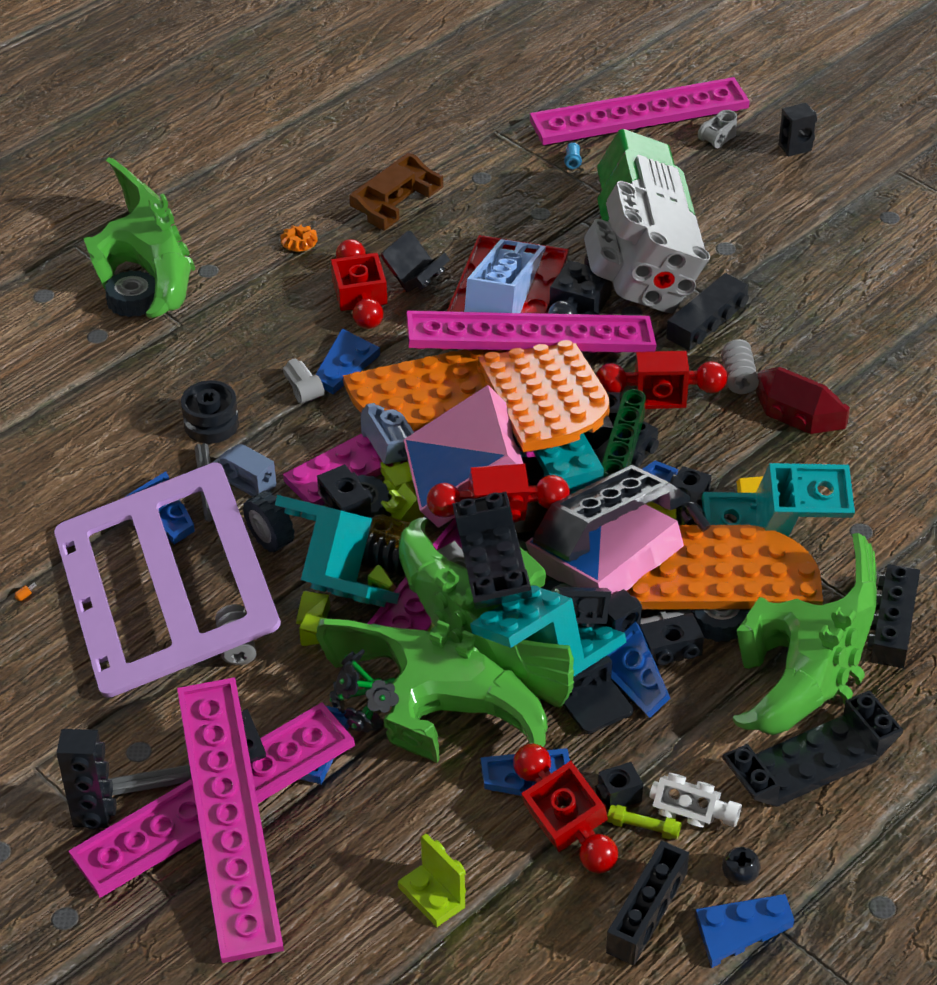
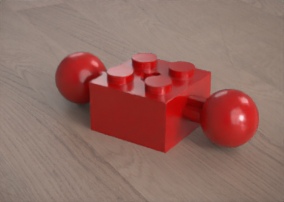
[331,239,388,329]
[596,351,727,409]
[427,464,570,523]
[513,743,618,874]

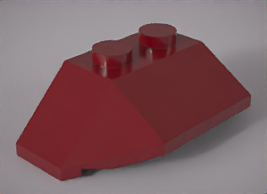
[756,367,850,434]

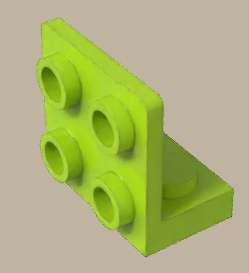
[398,834,466,927]

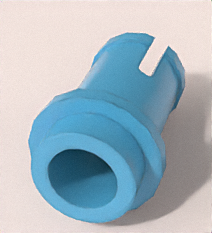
[564,143,582,169]

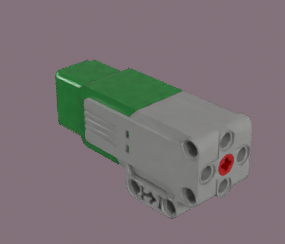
[584,129,710,314]

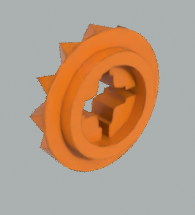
[281,224,318,252]

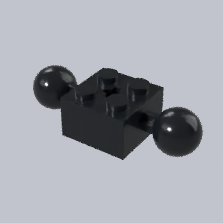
[547,254,612,314]

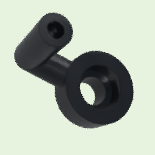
[676,502,711,532]

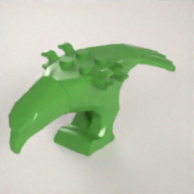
[83,157,195,318]
[399,518,574,707]
[733,533,877,735]
[316,618,548,763]

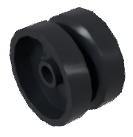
[181,380,239,444]

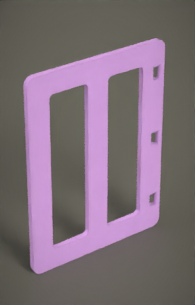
[54,463,281,698]

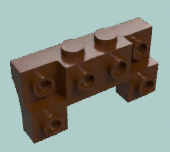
[349,152,444,231]

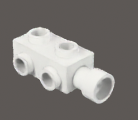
[649,773,742,827]

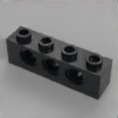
[606,840,689,966]

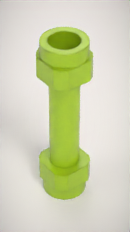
[607,805,681,840]

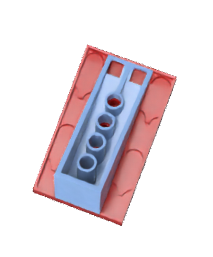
[447,235,569,314]

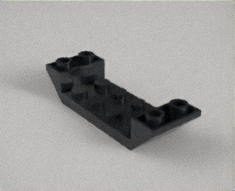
[532,465,690,562]
[452,492,532,609]
[722,690,903,807]

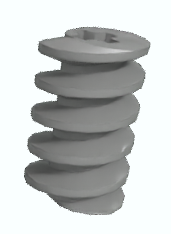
[721,339,759,394]
[215,604,256,666]

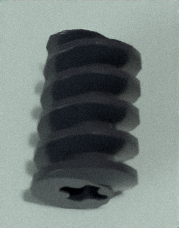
[361,533,405,576]

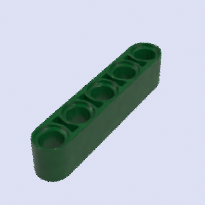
[602,389,646,478]

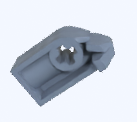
[361,403,414,464]
[213,444,277,496]

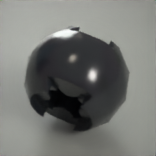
[722,847,761,885]

